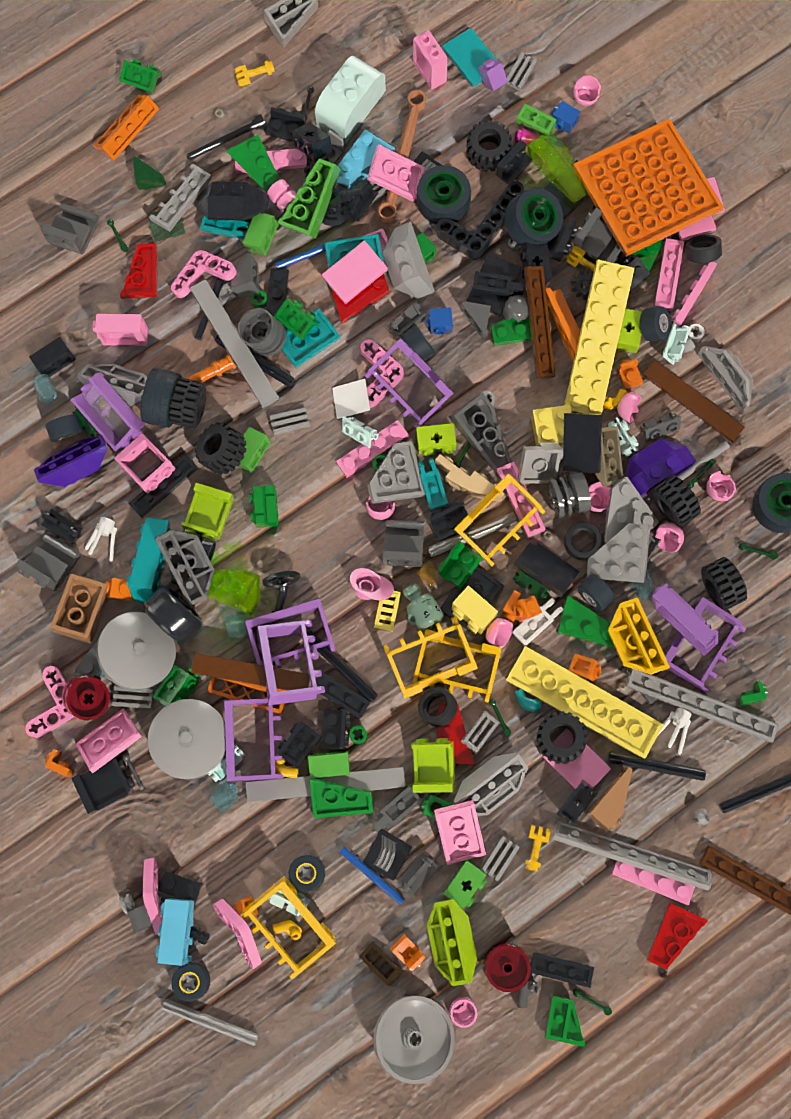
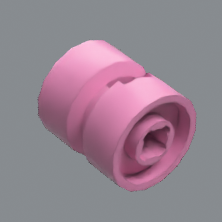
[267,179,297,214]
[450,997,477,1028]

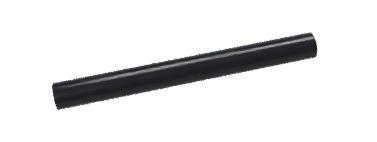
[194,277,224,340]

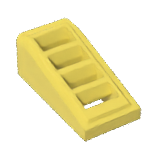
[374,591,401,632]

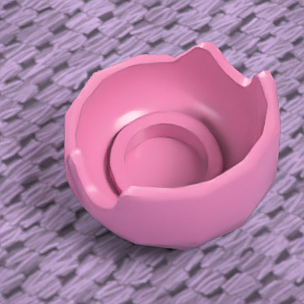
[573,75,601,106]
[617,392,642,423]
[706,471,736,502]
[588,481,611,512]
[366,496,395,520]
[655,522,684,553]
[486,618,513,648]

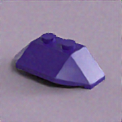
[34,435,108,487]
[625,438,696,497]

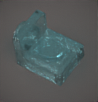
[209,782,241,813]

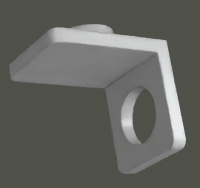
[322,130,344,164]

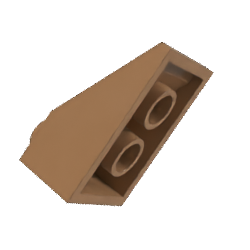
[50,574,108,644]
[586,767,633,830]

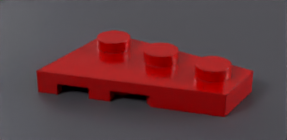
[120,243,158,299]
[331,274,389,324]
[436,703,475,765]
[646,903,708,970]

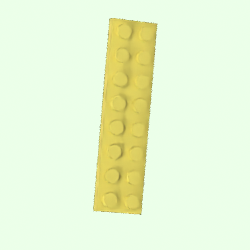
[564,260,634,415]
[506,646,664,759]

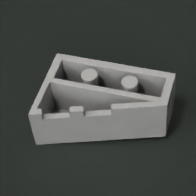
[264,0,318,49]

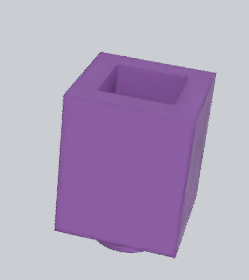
[478,59,508,91]

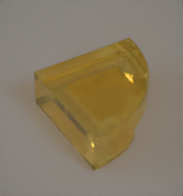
[417,560,436,587]

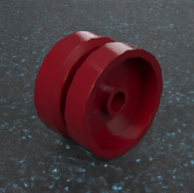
[61,675,110,721]
[484,943,531,992]

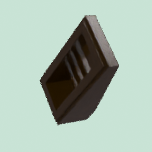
[359,941,404,986]

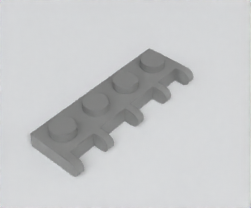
[149,164,212,232]

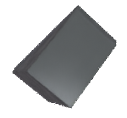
[461,302,491,339]

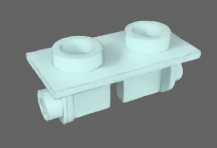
[662,323,690,365]
[342,416,379,448]
[608,417,639,457]
[208,743,245,782]
[267,883,310,917]

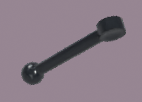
[302,86,314,120]

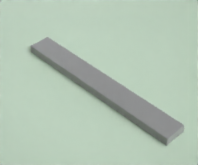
[190,279,279,408]
[625,668,779,743]
[246,767,405,802]
[553,821,712,891]

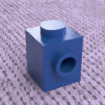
[551,101,580,134]
[426,307,453,335]

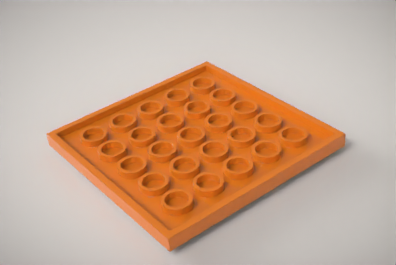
[573,118,724,257]

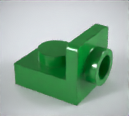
[737,680,768,706]

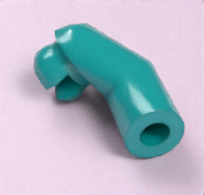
[515,689,542,712]

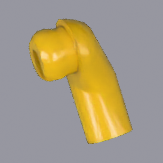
[603,389,628,410]
[275,758,299,778]
[272,920,302,940]

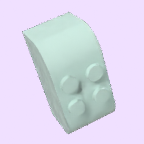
[315,56,386,144]

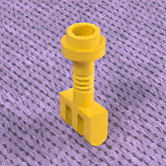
[234,60,275,86]
[566,246,595,272]
[525,824,551,872]

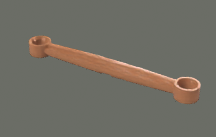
[378,90,426,223]

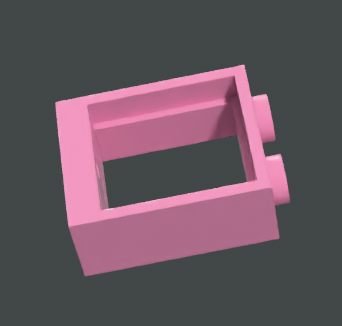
[413,30,447,90]
[93,314,148,346]
[114,433,175,494]

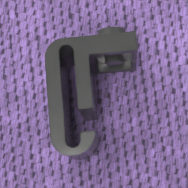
[41,203,99,255]
[574,208,623,265]
[383,520,424,567]
[15,533,81,591]

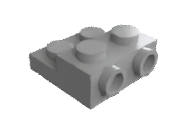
[517,443,563,484]

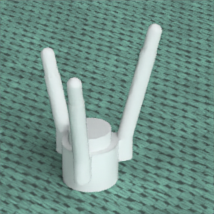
[85,517,117,562]
[658,707,692,755]

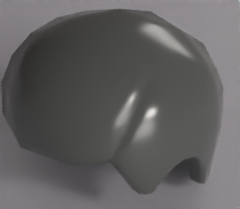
[503,295,529,322]

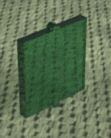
[147,211,186,242]

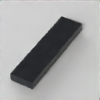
[128,454,198,518]

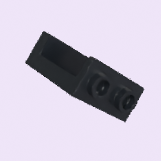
[71,756,135,815]

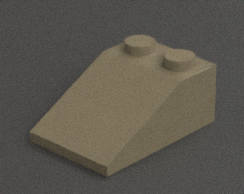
[595,426,623,486]

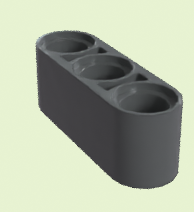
[127,905,152,933]

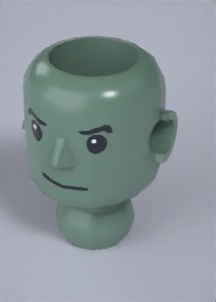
[403,583,444,632]

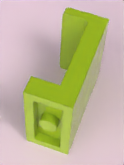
[181,483,234,540]
[411,738,455,793]

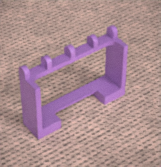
[365,338,454,429]
[665,597,746,694]
[245,599,336,668]
[257,620,325,705]
[224,699,283,782]

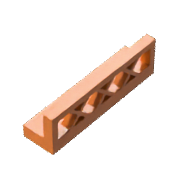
[93,94,159,160]
[546,287,580,362]
[207,677,286,715]

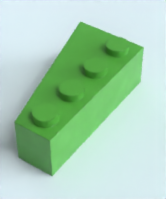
[277,159,341,239]

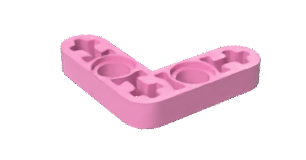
[171,250,237,298]
[360,339,404,408]
[25,666,74,738]
[143,857,163,935]
[213,899,262,969]

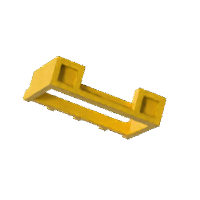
[454,474,545,566]
[383,616,478,698]
[413,629,502,703]
[240,876,336,979]

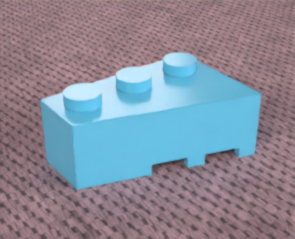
[337,130,395,189]
[156,898,194,966]

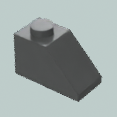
[230,253,260,299]

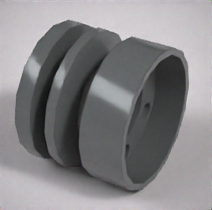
[238,308,287,356]
[548,472,592,518]

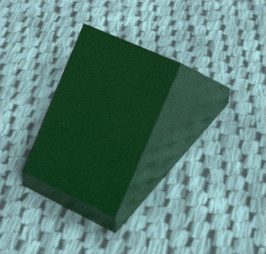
[132,156,166,190]

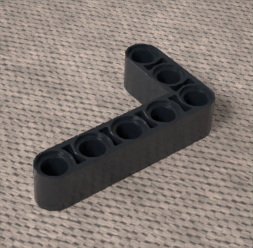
[437,181,524,260]

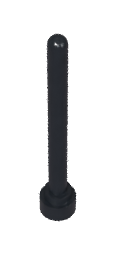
[187,114,267,160]

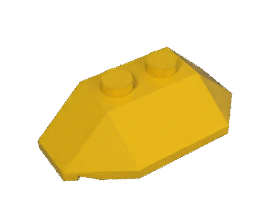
[608,597,670,674]

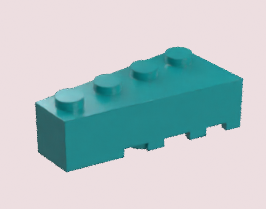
[127,517,171,603]

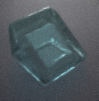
[225,614,248,639]

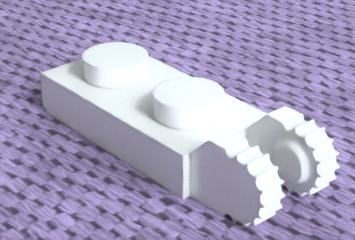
[512,598,564,646]

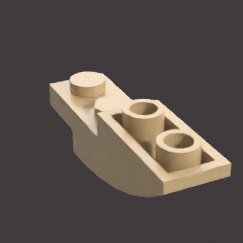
[435,454,505,501]

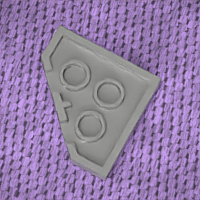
[367,441,426,504]
[602,477,659,545]
[587,523,650,583]

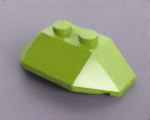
[427,899,477,986]

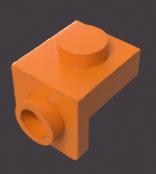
[105,578,132,602]
[390,934,425,972]

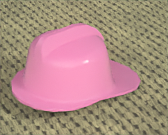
[350,568,394,600]

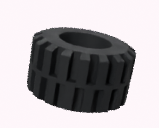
[466,120,512,172]
[169,378,206,429]
[195,422,246,475]
[652,475,701,528]
[701,557,747,611]
[536,711,588,764]

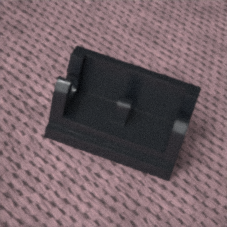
[29,337,76,379]
[557,780,599,824]

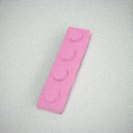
[235,149,307,174]
[654,238,684,312]
[672,261,717,327]
[336,420,409,478]
[496,462,546,538]
[611,860,695,905]

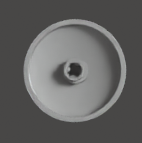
[96,612,176,690]
[148,699,226,780]
[373,996,455,1084]

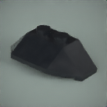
[196,182,270,221]

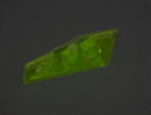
[528,135,588,203]
[207,569,260,617]

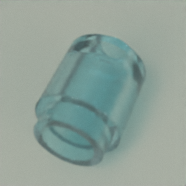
[33,374,58,403]
[634,570,655,600]

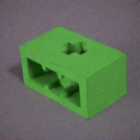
[443,860,487,909]

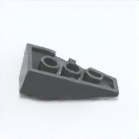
[448,393,512,476]

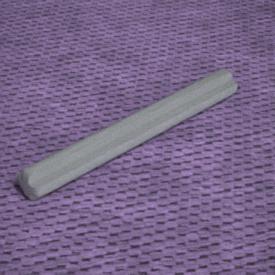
[428,513,517,557]
[162,999,259,1046]

